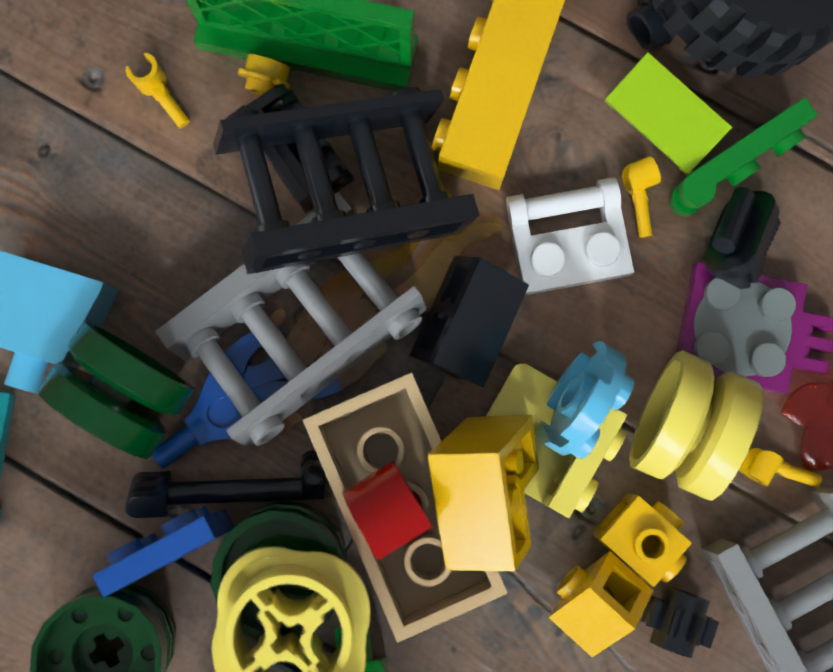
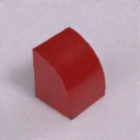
[342,460,432,560]

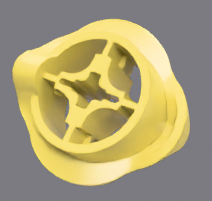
[212,546,370,672]

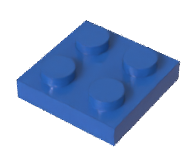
[92,506,235,598]

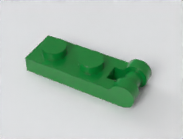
[669,97,818,216]

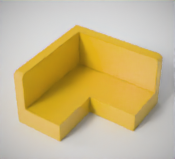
[428,415,539,571]

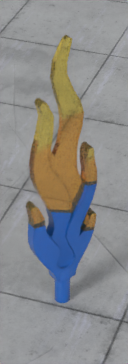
[152,221,503,469]

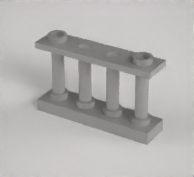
[155,192,427,447]
[702,486,833,672]

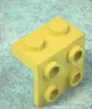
[486,363,627,519]

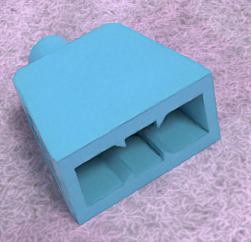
[0,251,119,394]

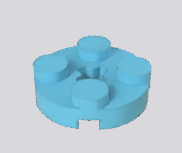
[538,341,634,459]

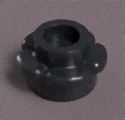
[626,0,674,50]

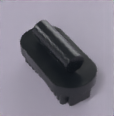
[703,187,781,289]

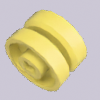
[629,351,763,501]

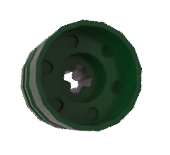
[29,583,176,672]

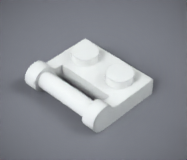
[505,177,634,295]

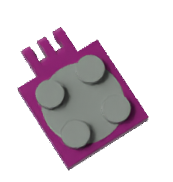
[676,262,833,394]

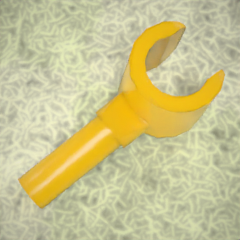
[126,53,190,129]
[621,156,661,238]
[739,448,822,488]

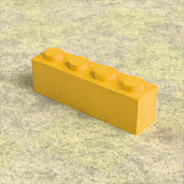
[432,0,565,190]

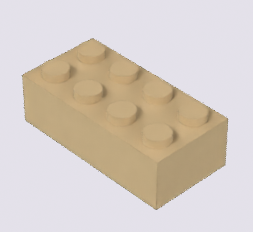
[303,372,508,643]

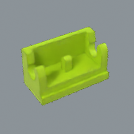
[604,52,732,175]

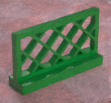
[186,0,418,92]

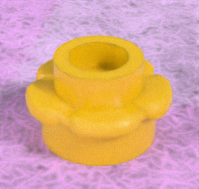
[238,54,291,95]

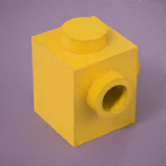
[591,492,692,587]
[549,551,654,657]

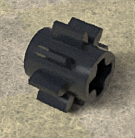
[641,586,719,658]

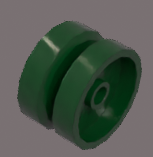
[37,321,195,459]
[211,501,347,641]

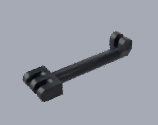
[124,450,325,518]

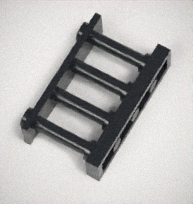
[213,87,480,275]

